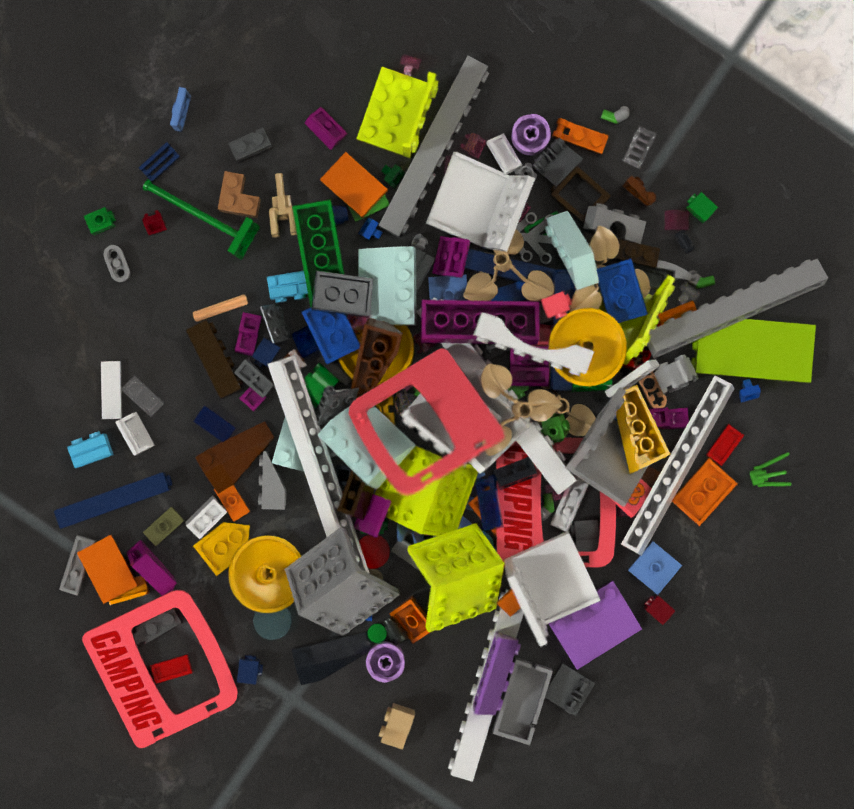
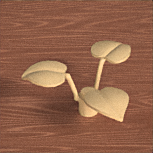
[570,226,651,312]
[463,229,554,302]
[530,362,596,436]
[481,363,562,456]

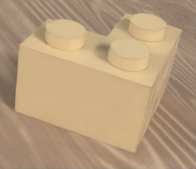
[379,703,415,750]

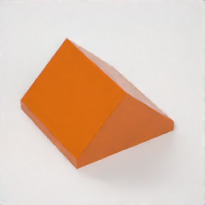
[389,595,429,643]

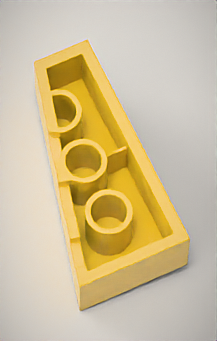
[616,385,671,474]

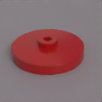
[359,535,390,569]

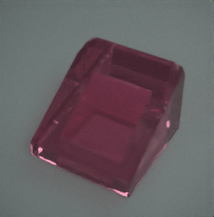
[665,210,689,230]

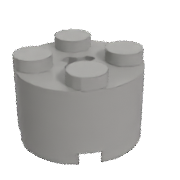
[654,354,699,395]

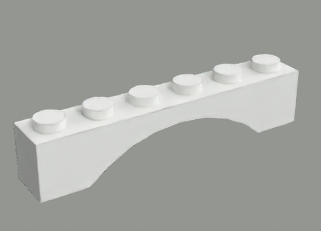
[473,312,594,376]

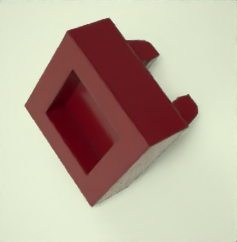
[142,210,167,235]

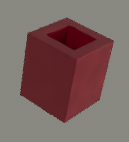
[644,594,675,625]

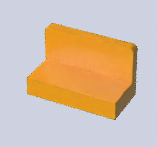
[109,576,150,605]

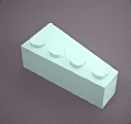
[545,211,599,290]

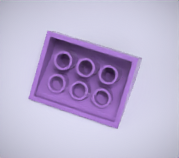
[549,580,642,669]
[473,632,521,715]

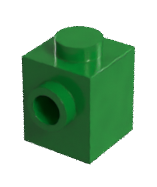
[686,192,718,224]
[84,207,116,236]

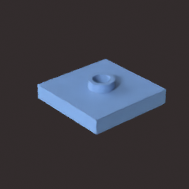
[170,87,191,132]
[428,275,468,301]
[628,541,682,595]

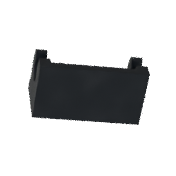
[493,457,537,490]

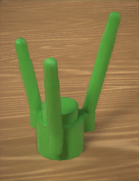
[750,452,792,487]

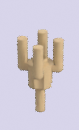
[269,173,297,238]

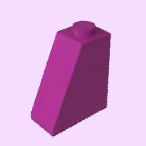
[126,539,177,595]

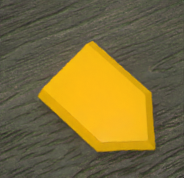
[193,522,250,576]

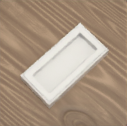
[486,133,522,175]

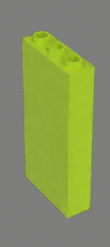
[691,319,816,383]

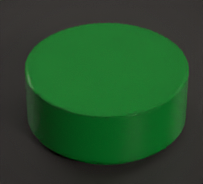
[368,623,387,643]

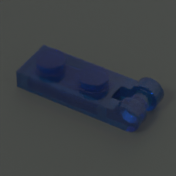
[475,475,503,531]

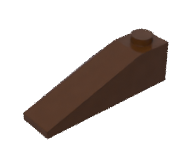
[351,318,403,398]
[195,421,275,494]

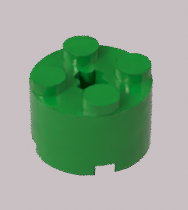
[304,362,340,408]

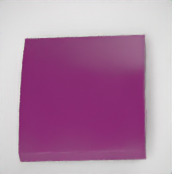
[432,236,471,278]
[510,345,549,386]
[354,494,391,537]

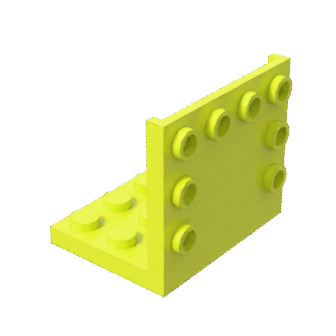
[356,67,439,158]
[598,275,675,365]
[375,445,478,536]
[407,523,505,633]

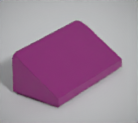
[305,107,347,150]

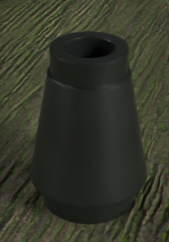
[383,616,409,646]

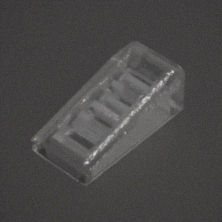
[622,125,657,169]

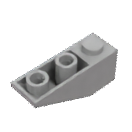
[258,451,287,510]

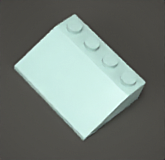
[358,246,417,326]
[318,406,416,489]

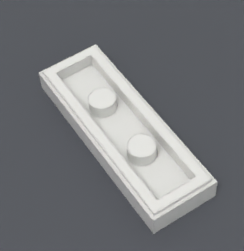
[605,360,659,397]
[101,361,122,419]
[550,476,589,532]

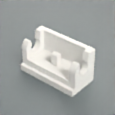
[115,412,155,456]
[186,495,227,539]

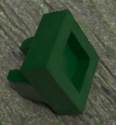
[381,164,405,189]

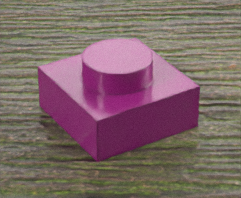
[239,387,267,411]

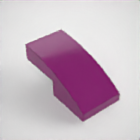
[235,312,262,356]
[649,407,689,429]

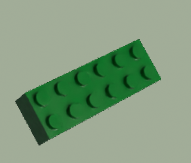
[292,199,345,307]

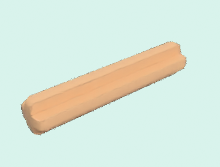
[193,294,248,322]

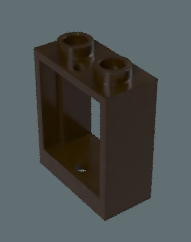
[550,166,611,225]

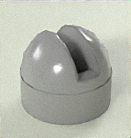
[411,234,428,251]

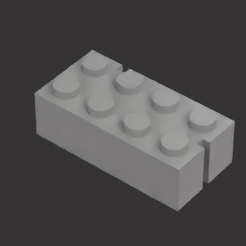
[492,657,553,745]

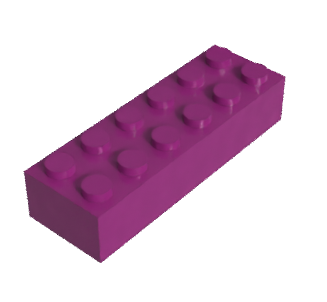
[421,300,539,345]

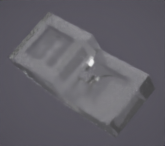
[121,375,164,417]

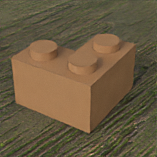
[218,171,261,218]

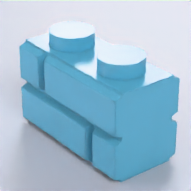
[267,271,308,303]
[67,431,114,468]

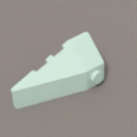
[272,417,304,471]

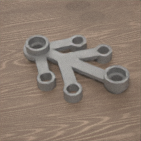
[516,212,554,264]

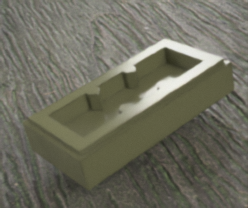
[143,507,185,546]

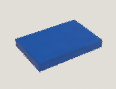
[596,259,648,323]
[301,307,360,364]

